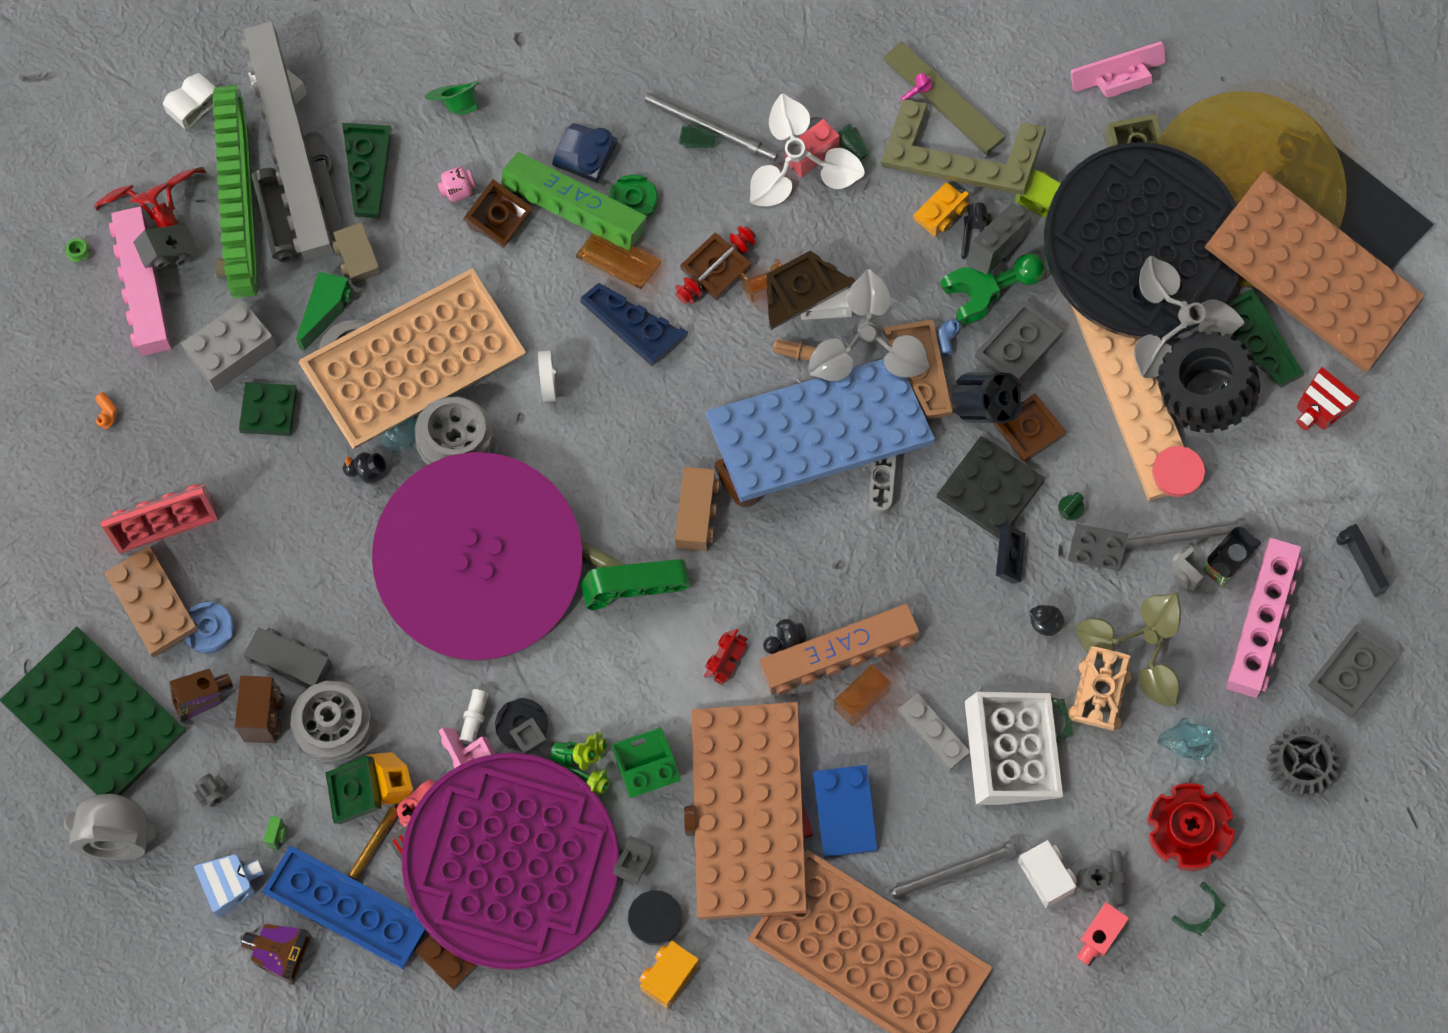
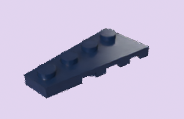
[580,283,688,366]

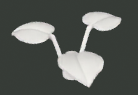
[750,93,865,207]

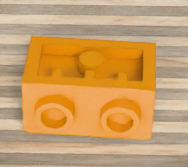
[913,182,970,237]

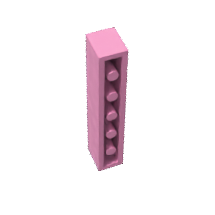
[109,206,172,356]

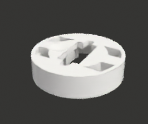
[538,350,556,402]

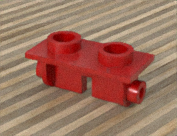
[703,629,748,685]

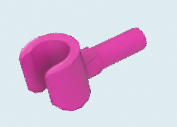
[900,73,931,102]

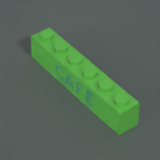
[501,152,647,251]

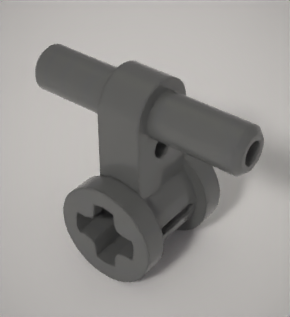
[1076,851,1126,906]

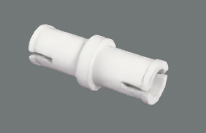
[459,689,489,745]

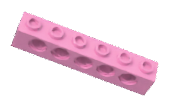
[1226,538,1303,698]

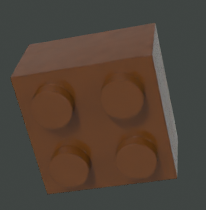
[234,675,284,743]

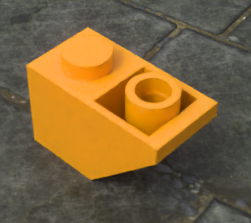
[367,752,413,805]

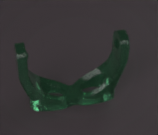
[1051,697,1073,744]
[1171,882,1226,936]

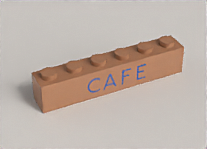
[759,604,919,695]

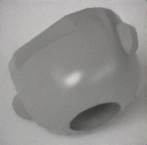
[64,794,156,860]

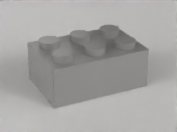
[181,300,277,392]

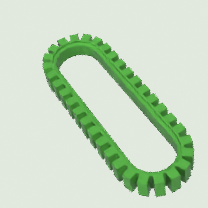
[213,85,258,298]

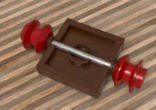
[675,226,756,304]

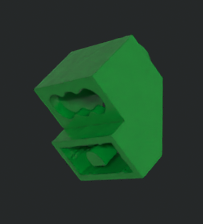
[610,726,681,798]

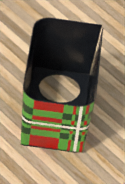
[1203,527,1261,588]

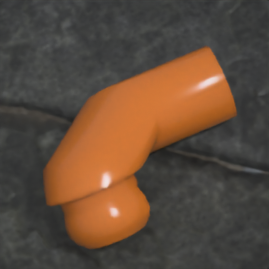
[95,392,118,429]

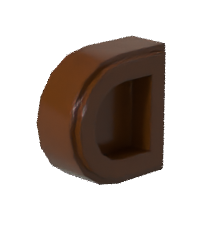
[684,806,695,836]

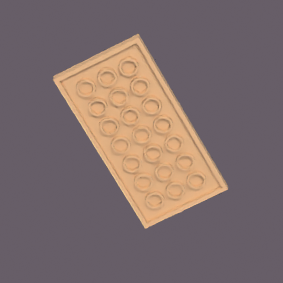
[299,268,526,449]

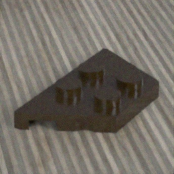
[766,250,856,330]

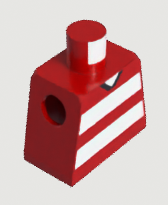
[1296,367,1360,431]

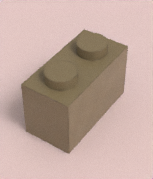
[331,222,381,284]

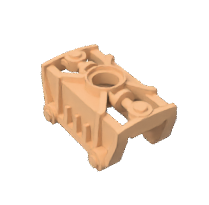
[1068,646,1132,731]

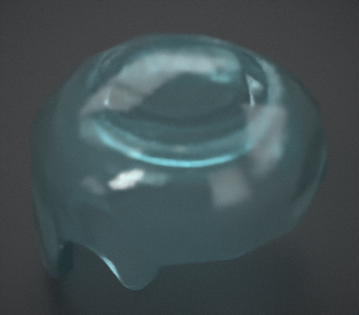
[380,417,417,452]

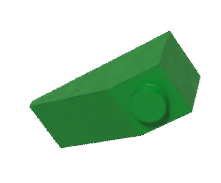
[296,272,353,350]

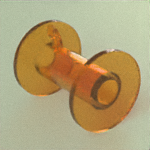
[739,259,782,304]

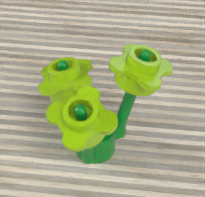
[551,732,610,797]

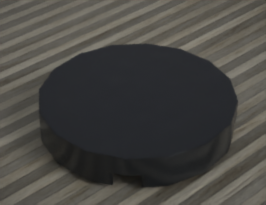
[495,698,548,751]
[628,890,682,945]

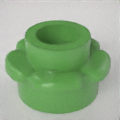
[65,238,90,262]

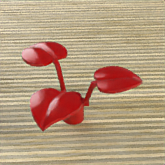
[94,167,206,228]

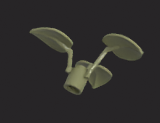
[1076,593,1181,706]

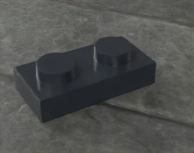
[996,525,1026,584]

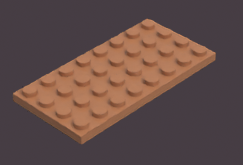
[1205,171,1424,373]
[692,702,807,920]
[747,850,992,1033]

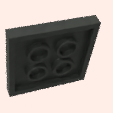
[937,436,1045,539]

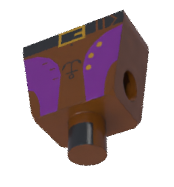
[169,669,233,722]
[241,924,312,985]

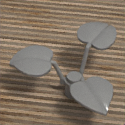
[1134,256,1244,378]
[808,269,929,381]

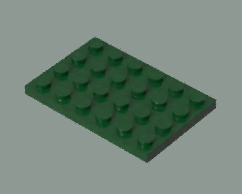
[0,626,186,795]

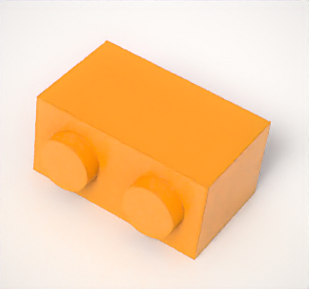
[639,940,699,1009]

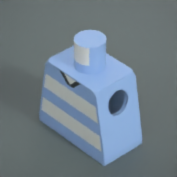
[194,855,264,918]

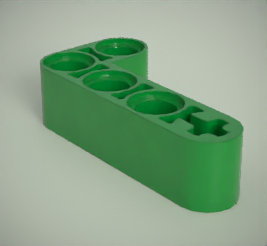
[581,559,690,610]

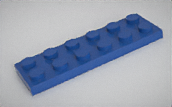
[262,845,426,970]

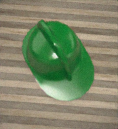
[425,81,479,115]

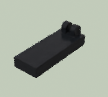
[1336,523,1389,597]

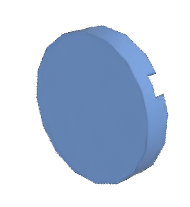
[185,601,235,654]

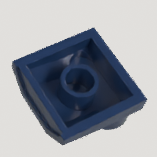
[552,123,618,183]

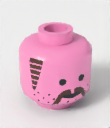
[437,166,476,202]

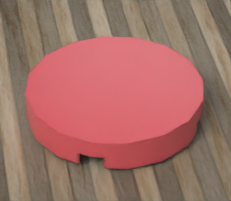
[1152,446,1205,498]

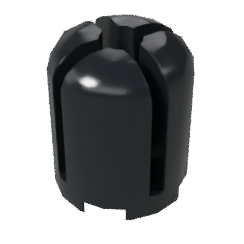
[950,372,1024,424]

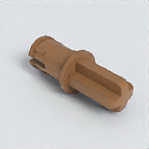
[773,339,816,361]

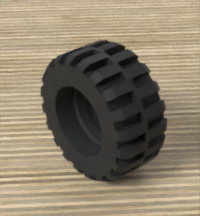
[1158,331,1261,433]

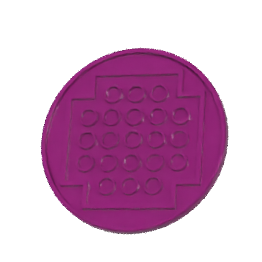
[372,452,582,661]
[401,753,619,970]

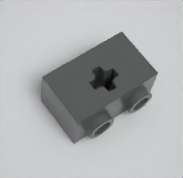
[133,224,197,269]

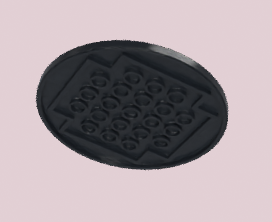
[1044,142,1240,339]

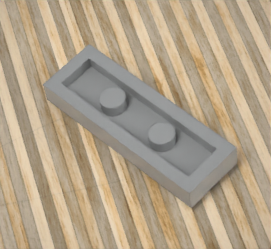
[897,693,970,771]

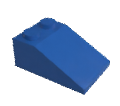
[813,765,877,858]

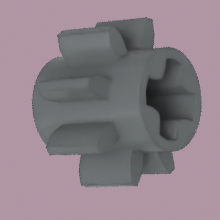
[193,774,228,807]

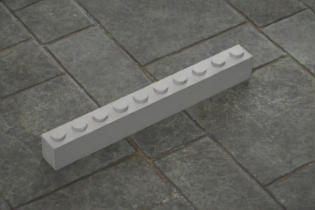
[242,21,334,260]

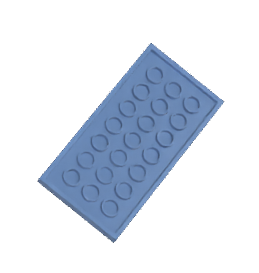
[705,359,935,502]

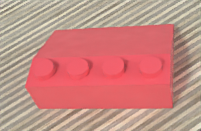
[100,484,218,554]

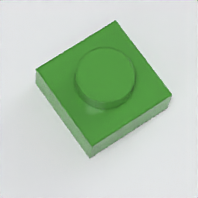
[263,816,287,850]

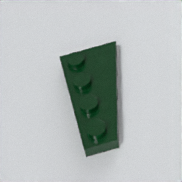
[342,123,392,219]
[1226,289,1304,388]

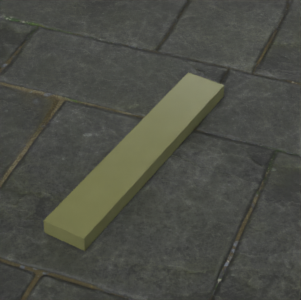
[884,42,1005,155]

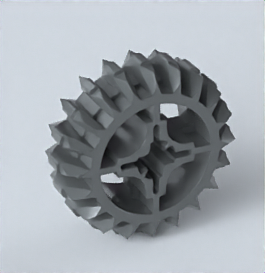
[1266,726,1341,798]

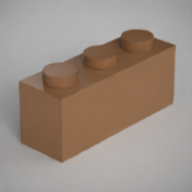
[675,467,720,551]

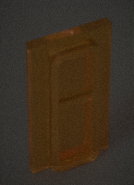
[576,233,661,290]

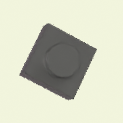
[510,718,547,754]

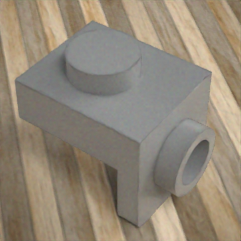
[1171,546,1204,592]

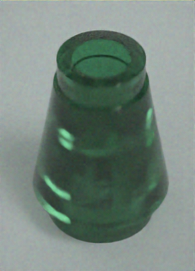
[679,124,716,148]
[837,124,870,161]

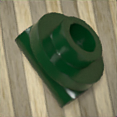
[1058,492,1084,521]

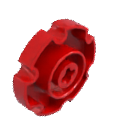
[1147,783,1235,871]

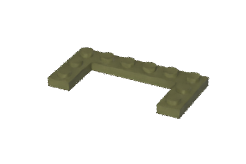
[881,99,1046,196]

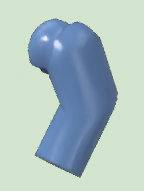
[936,319,961,357]

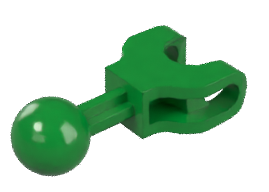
[940,253,1045,326]

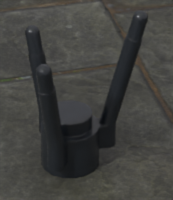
[961,203,1006,261]

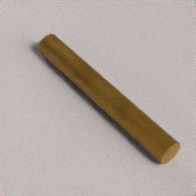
[348,806,398,880]

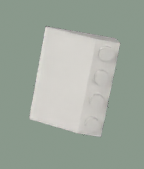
[965,692,1063,805]

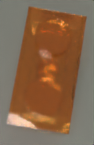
[834,664,891,727]

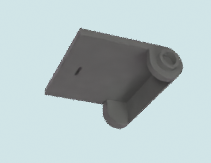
[252,159,344,262]

